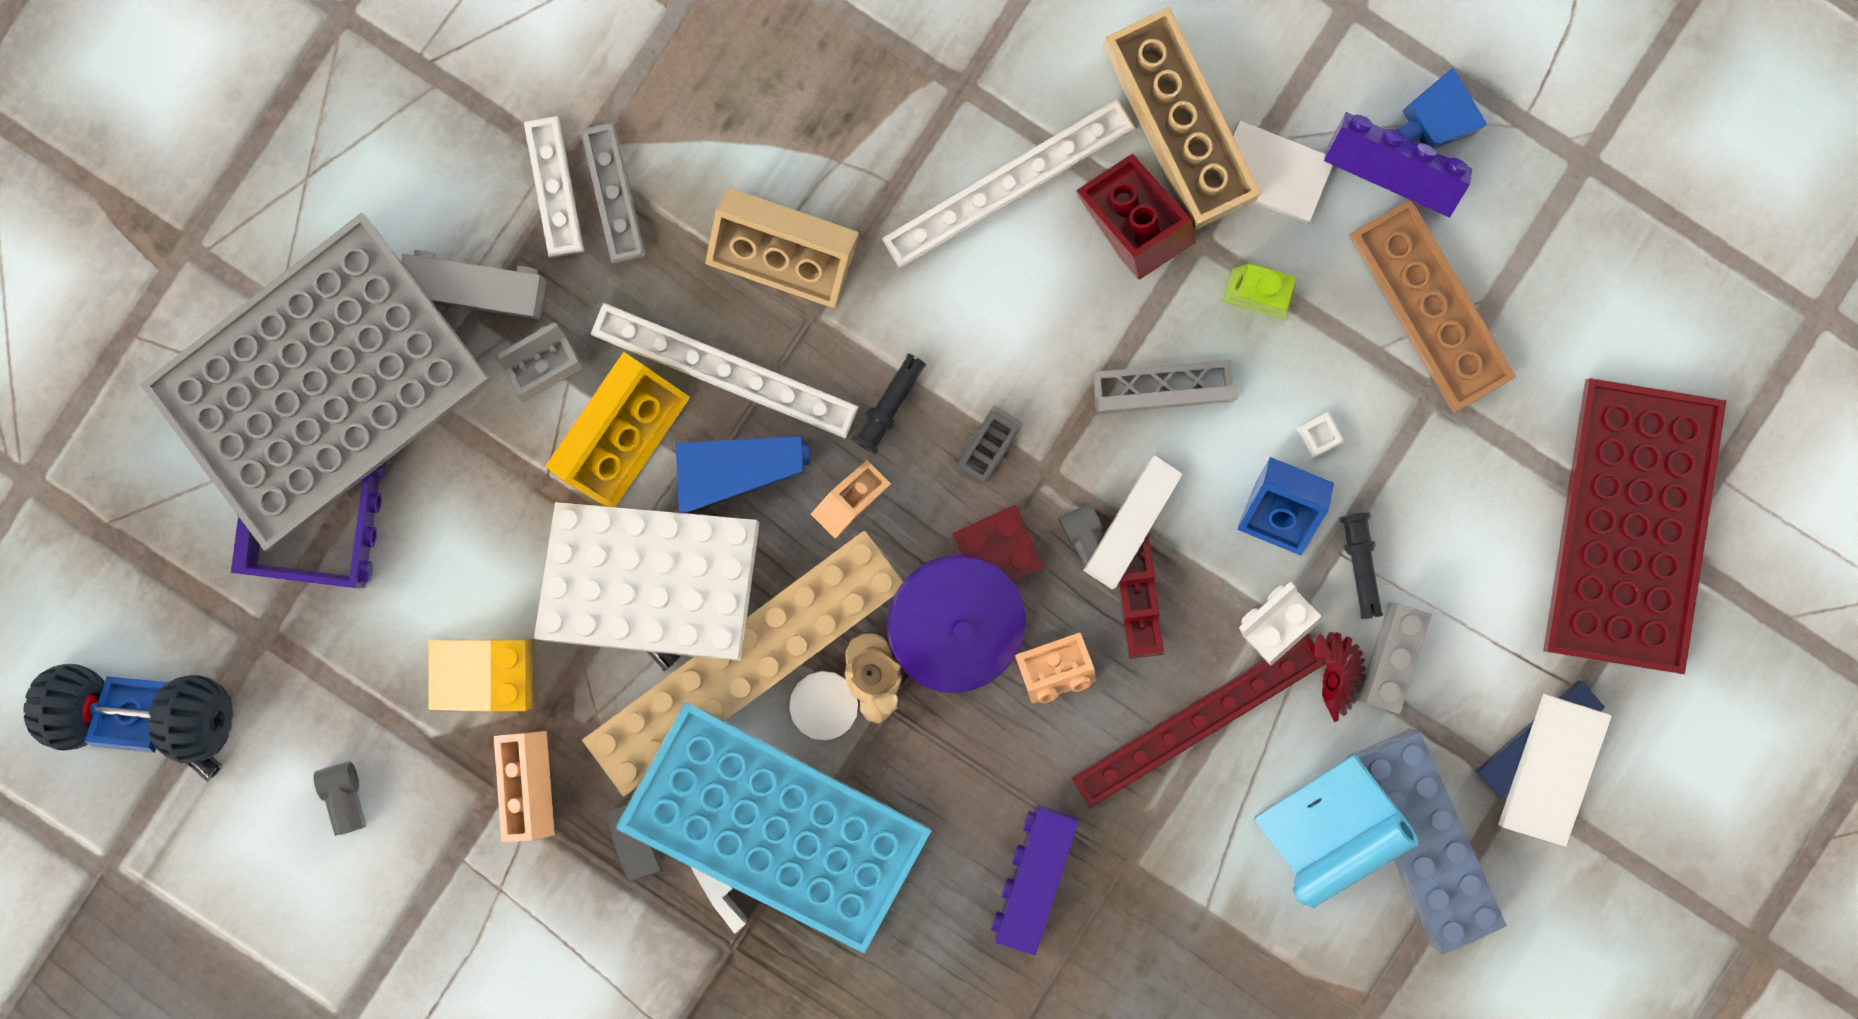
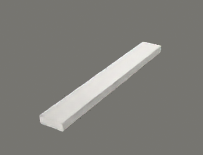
[882,98,1135,270]
[590,303,859,439]

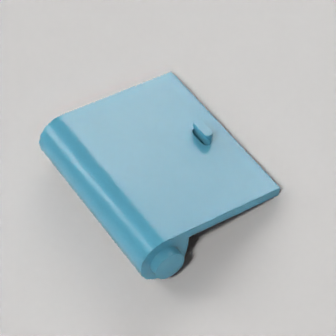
[1254,753,1418,908]

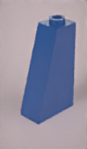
[676,436,811,514]

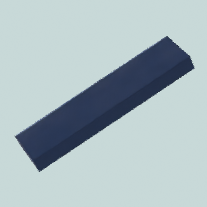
[1475,680,1605,799]

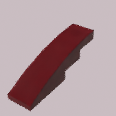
[1110,515,1164,659]

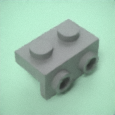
[495,322,583,402]

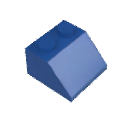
[1237,457,1334,556]

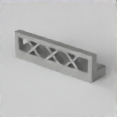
[1092,360,1238,414]

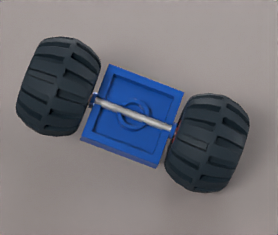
[23,664,233,763]

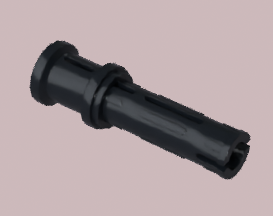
[850,353,926,455]
[1339,512,1383,619]

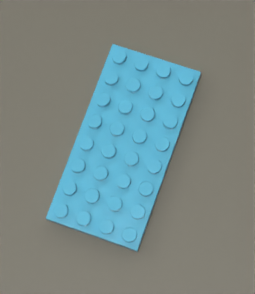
[616,701,931,954]

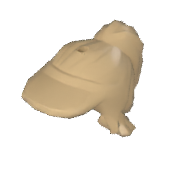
[845,633,902,724]

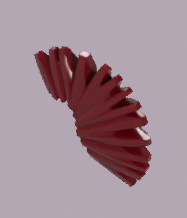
[1314,632,1366,722]

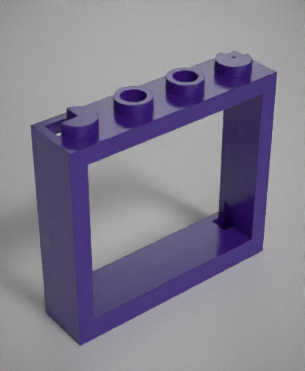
[231,462,386,588]

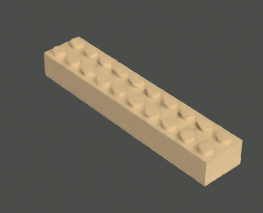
[582,530,903,797]

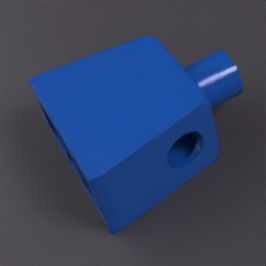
[1395,68,1487,149]

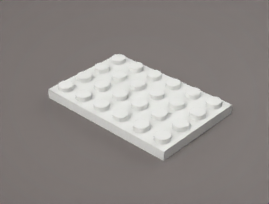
[534,502,759,661]

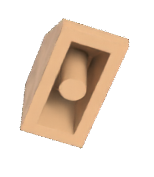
[811,460,891,538]

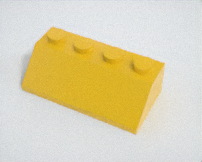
[545,352,691,507]

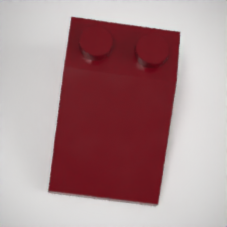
[1076,153,1196,280]

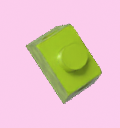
[1223,264,1296,320]

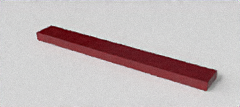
[1071,634,1326,808]

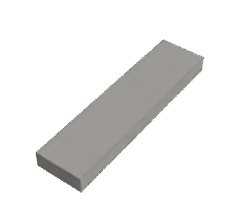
[580,122,646,265]

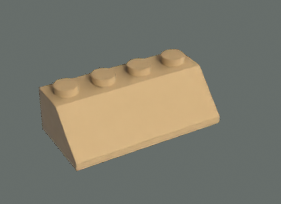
[705,187,859,309]

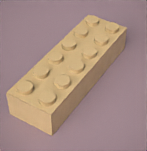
[1103,7,1261,231]

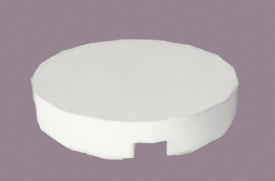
[789,671,859,741]

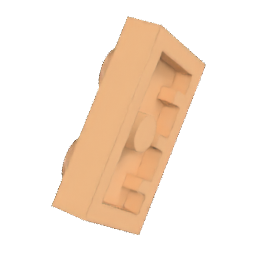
[1015,632,1097,703]

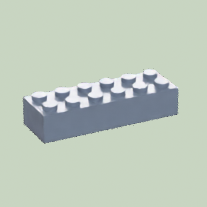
[1347,728,1507,955]

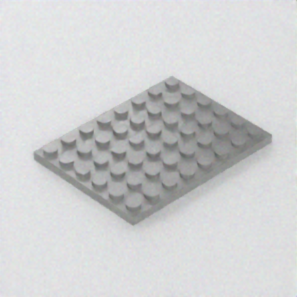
[140,213,491,551]

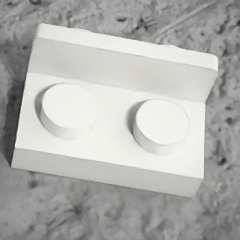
[1239,582,1323,666]

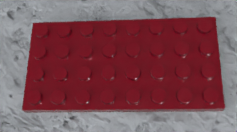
[1543,378,1727,674]

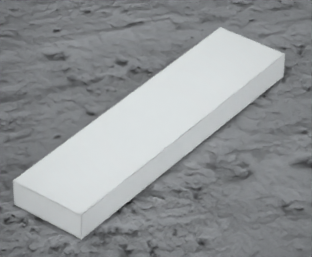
[524,116,584,258]
[1083,455,1183,589]

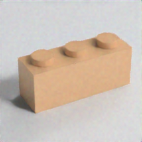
[494,731,555,842]

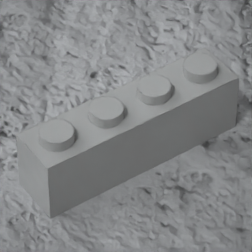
[401,250,547,321]

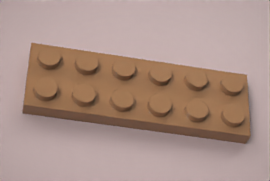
[1349,200,1516,413]

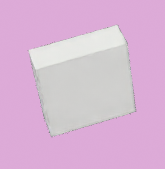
[1296,411,1344,458]

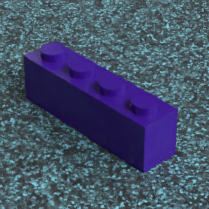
[1324,112,1472,218]
[990,804,1079,956]

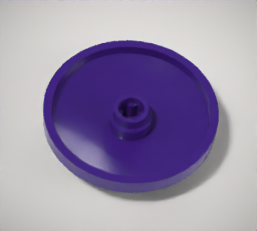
[887,555,1026,693]

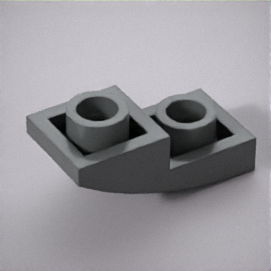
[606,804,663,883]

